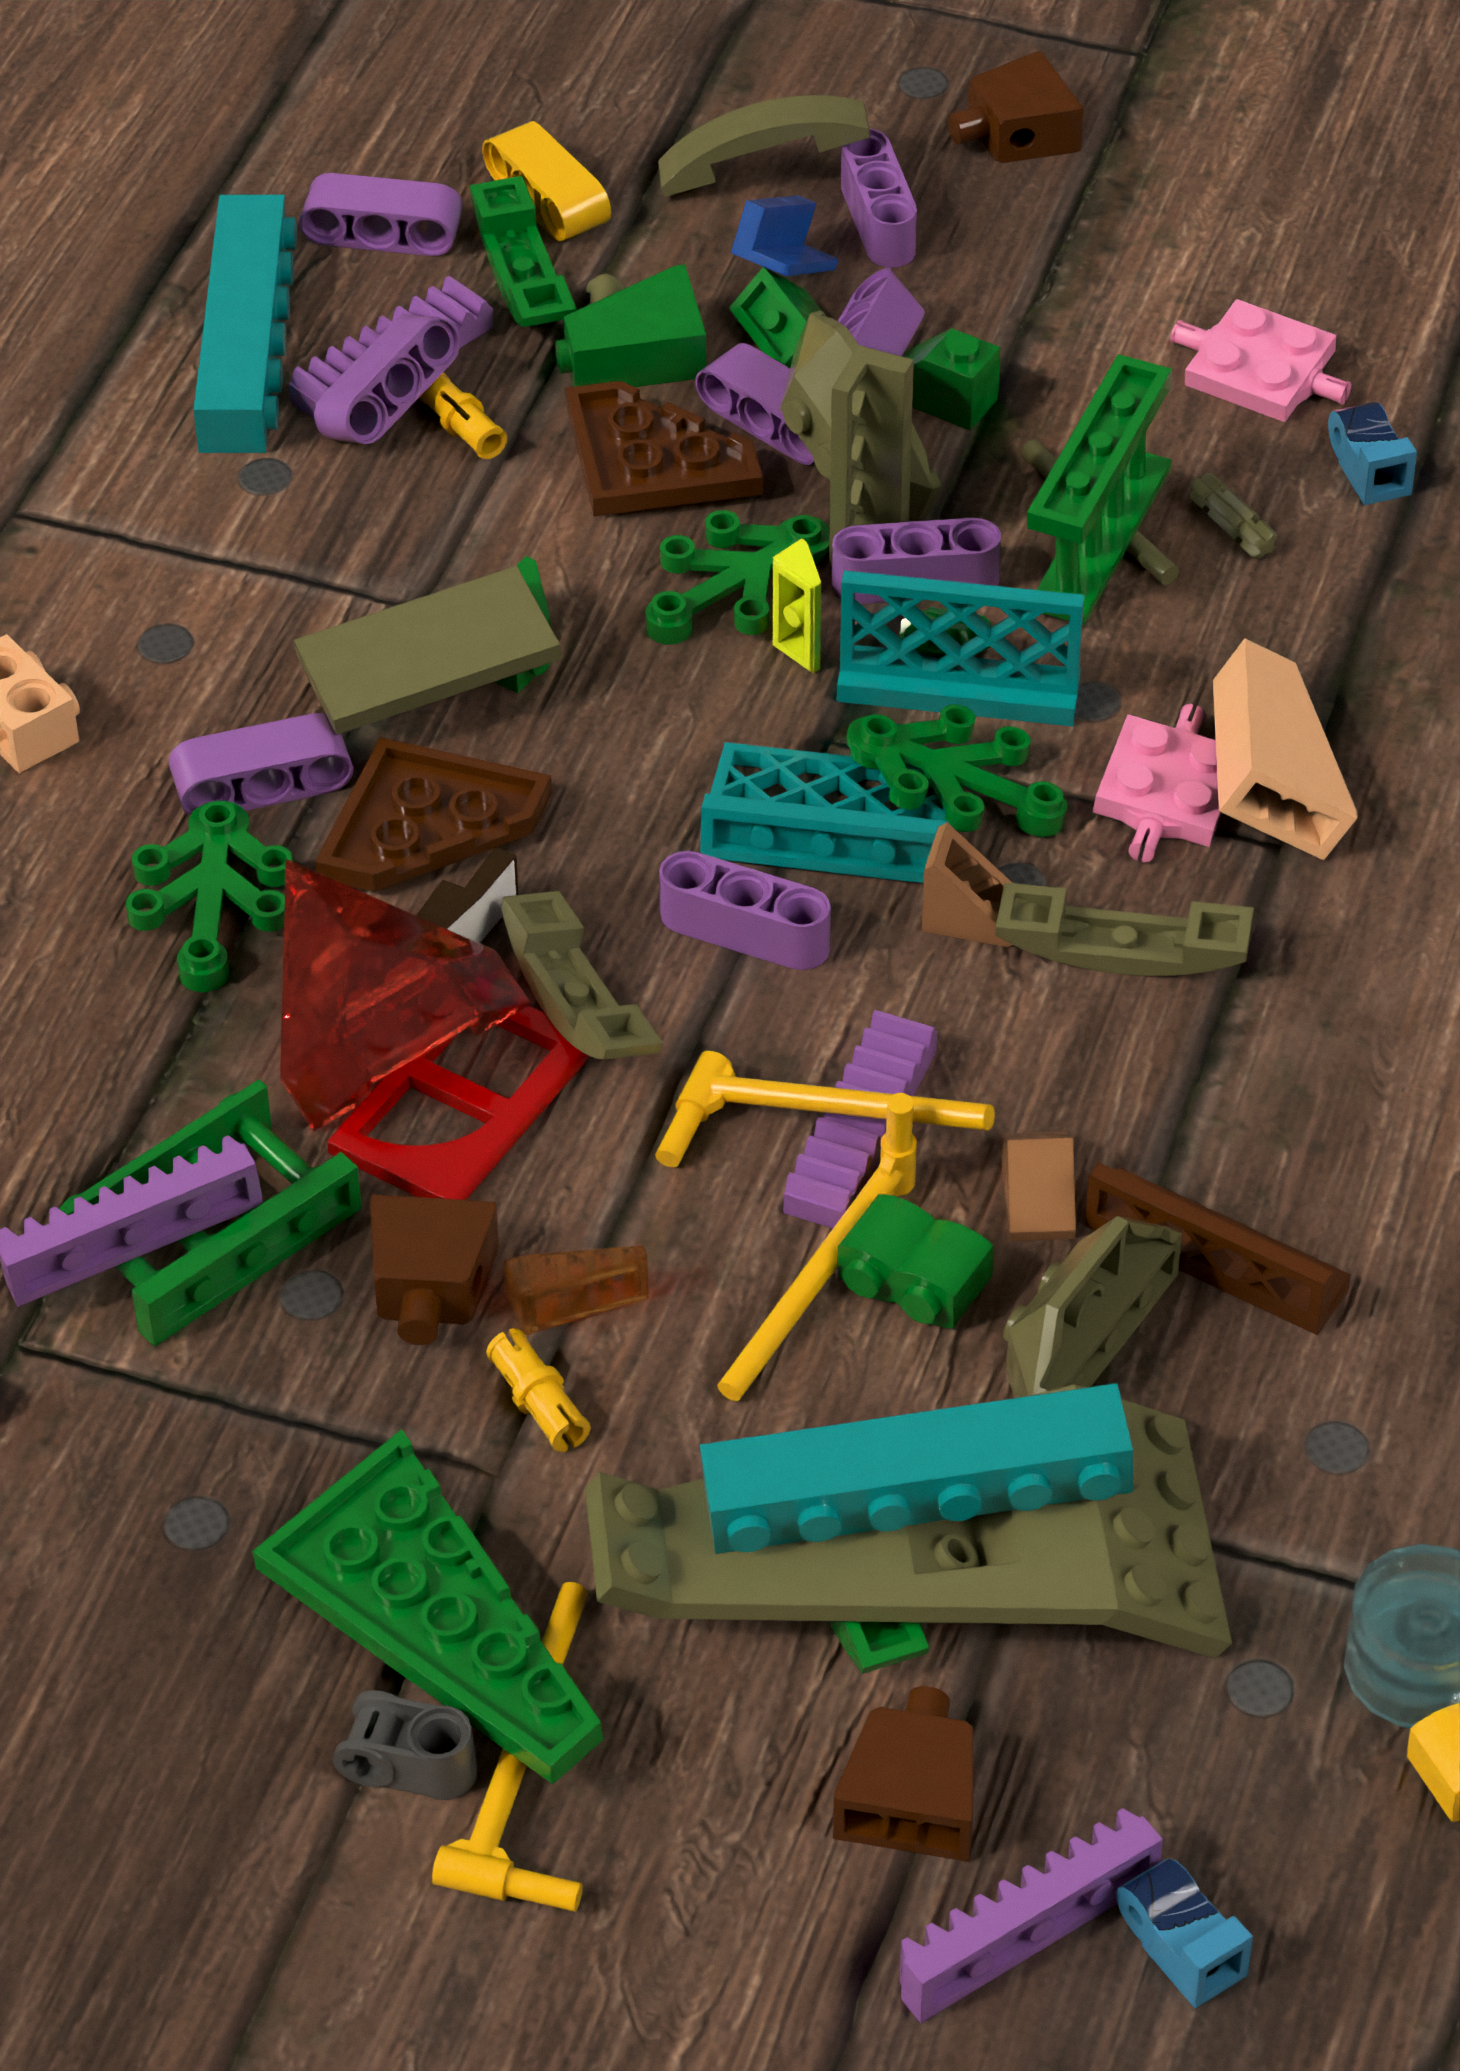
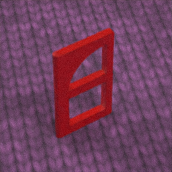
[327,979,591,1200]

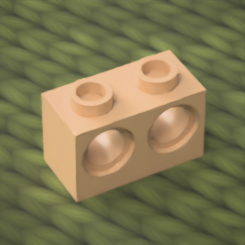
[0,634,80,774]

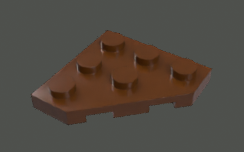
[565,381,763,516]
[315,737,552,892]

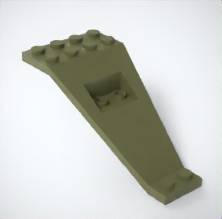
[585,1384,1232,1658]

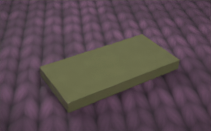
[293,566,561,735]

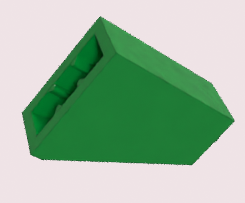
[555,264,707,387]

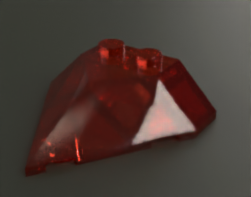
[280,859,530,1131]

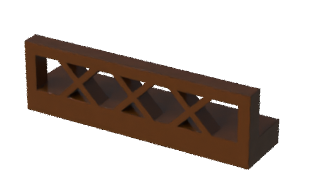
[1085,1162,1351,1335]

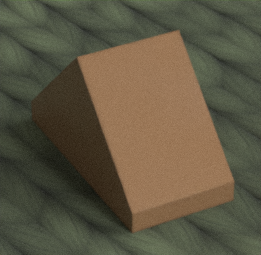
[922,822,1012,947]
[999,1131,1076,1241]

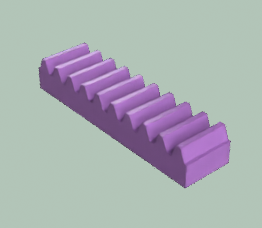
[289,276,494,420]
[783,1010,938,1228]
[0,1136,263,1307]
[899,1808,1163,2023]

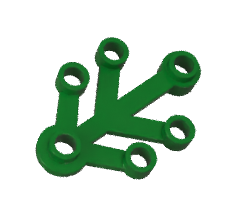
[645,510,830,645]
[846,704,1067,837]
[126,801,294,992]

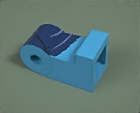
[1328,402,1417,505]
[1116,1858,1253,2008]

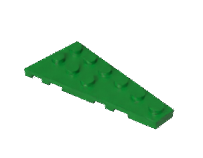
[252,1429,603,1784]

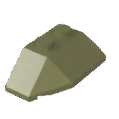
[780,310,942,521]
[1003,1216,1182,1398]

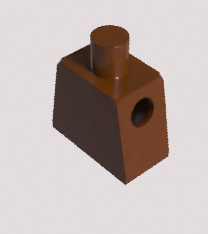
[948,51,1084,163]
[370,1194,499,1345]
[833,1686,973,1862]

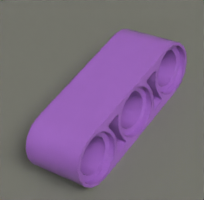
[841,128,917,268]
[299,173,464,256]
[838,268,925,356]
[314,314,460,444]
[695,343,814,465]
[832,518,1001,604]
[169,713,354,815]
[659,851,831,970]

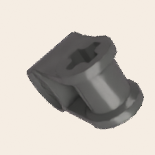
[332,1690,478,1800]

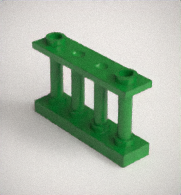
[1027,354,1172,625]
[58,1079,362,1347]

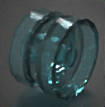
[1344,1544,1460,1728]

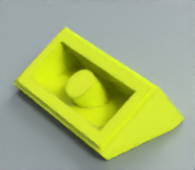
[773,539,821,673]

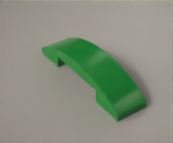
[470,176,577,327]

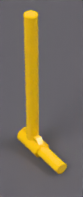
[655,1051,995,1168]
[717,1093,917,1401]
[432,1582,588,1912]

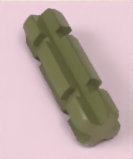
[1190,473,1278,559]

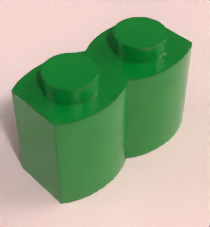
[838,1194,993,1328]

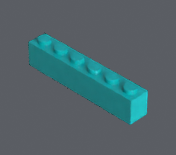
[194,195,297,453]
[700,1383,1133,1554]

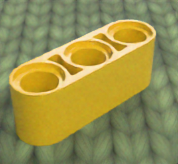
[482,121,611,241]

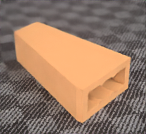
[1213,638,1357,860]

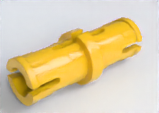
[419,372,507,460]
[486,1328,591,1452]

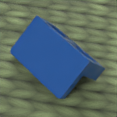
[731,195,839,276]

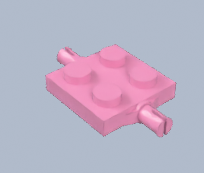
[1170,299,1352,422]
[1093,704,1222,863]

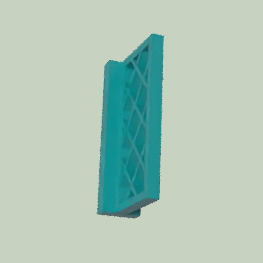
[837,570,1085,727]
[700,742,962,883]

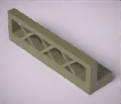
[829,345,914,566]

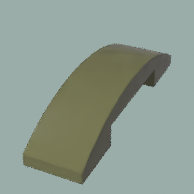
[658,95,871,197]
[996,882,1254,976]
[501,891,663,1060]

